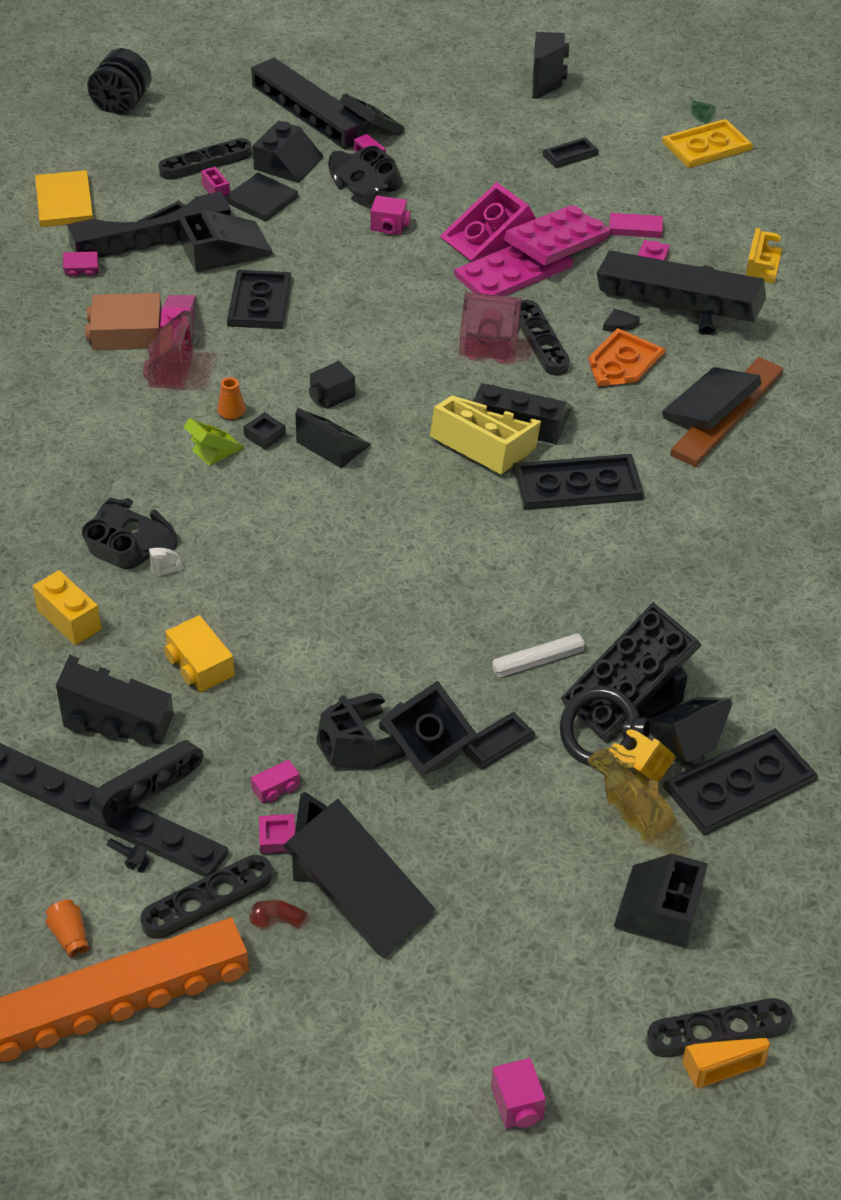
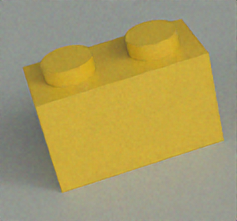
[32,570,102,646]
[164,615,235,692]

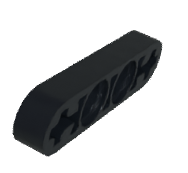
[158,138,252,180]
[514,300,569,376]
[90,740,203,820]
[140,855,272,939]
[646,998,793,1058]

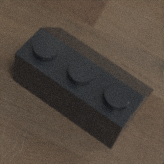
[473,383,572,445]

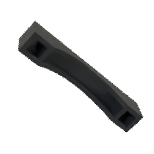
[67,191,231,257]

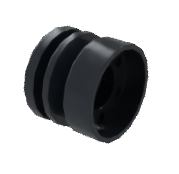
[87,48,152,115]

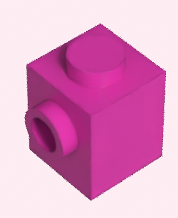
[370,196,411,235]
[491,1058,546,1129]

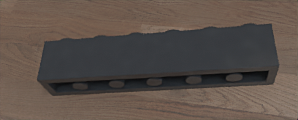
[251,57,368,150]
[596,250,766,322]

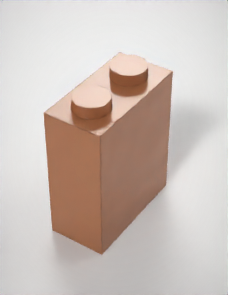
[85,293,162,350]

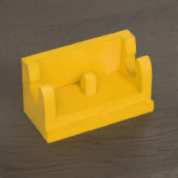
[746,228,782,284]
[609,730,677,784]

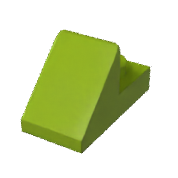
[183,417,244,466]

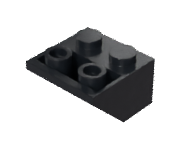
[614,854,708,947]

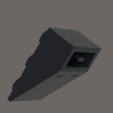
[177,209,273,272]

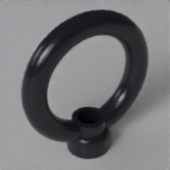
[560,686,650,767]

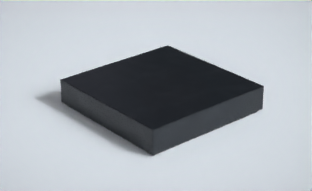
[339,93,405,135]
[225,173,298,222]

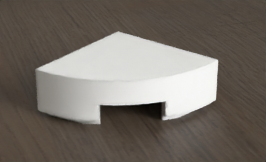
[149,548,185,577]

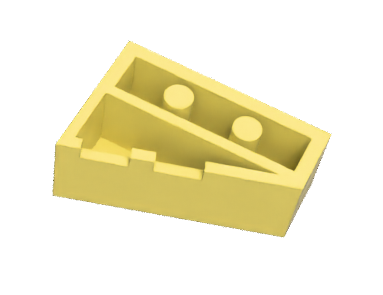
[430,396,541,474]

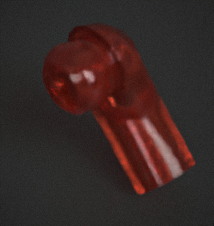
[249,900,307,928]

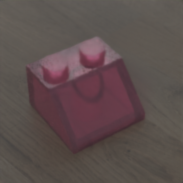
[459,292,522,362]
[143,310,194,390]

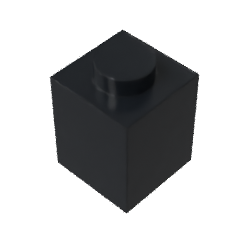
[309,361,355,409]

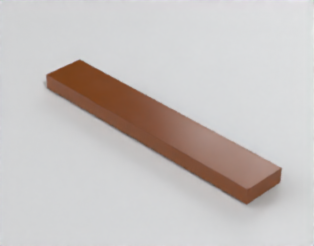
[670,357,784,467]

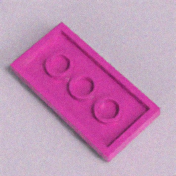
[504,205,611,266]
[454,245,573,304]

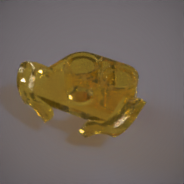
[588,747,675,841]

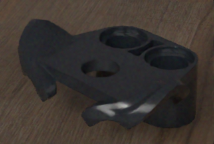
[328,146,403,205]
[82,498,177,569]

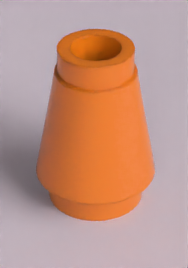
[217,377,246,420]
[45,899,90,958]

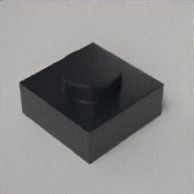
[243,412,286,449]

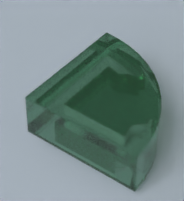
[691,101,716,124]

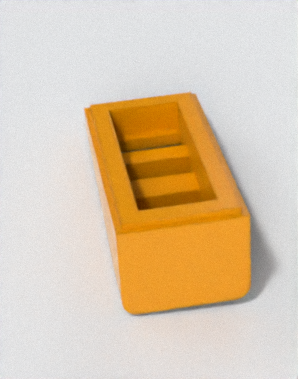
[682,1038,770,1089]

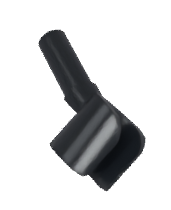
[107,838,150,873]

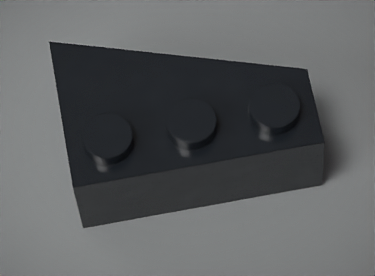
[56,654,174,745]

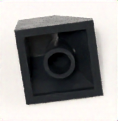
[649,697,732,765]

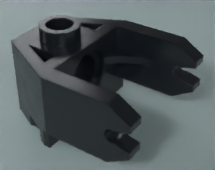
[316,693,406,770]

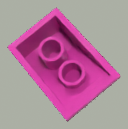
[440,182,536,262]

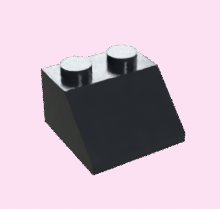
[532,32,569,99]
[253,120,323,183]

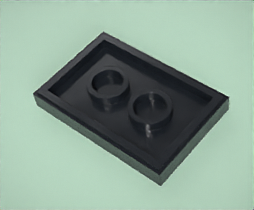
[227,270,292,329]
[662,367,762,430]

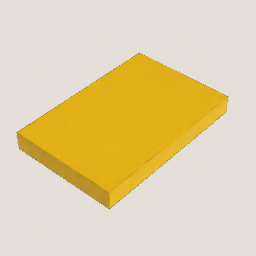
[662,119,753,168]
[35,170,93,227]

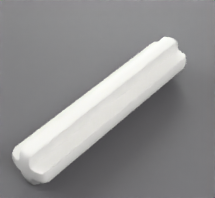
[492,633,585,678]

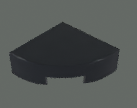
[603,309,640,332]

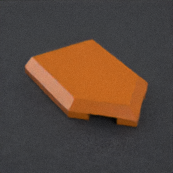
[588,328,666,387]

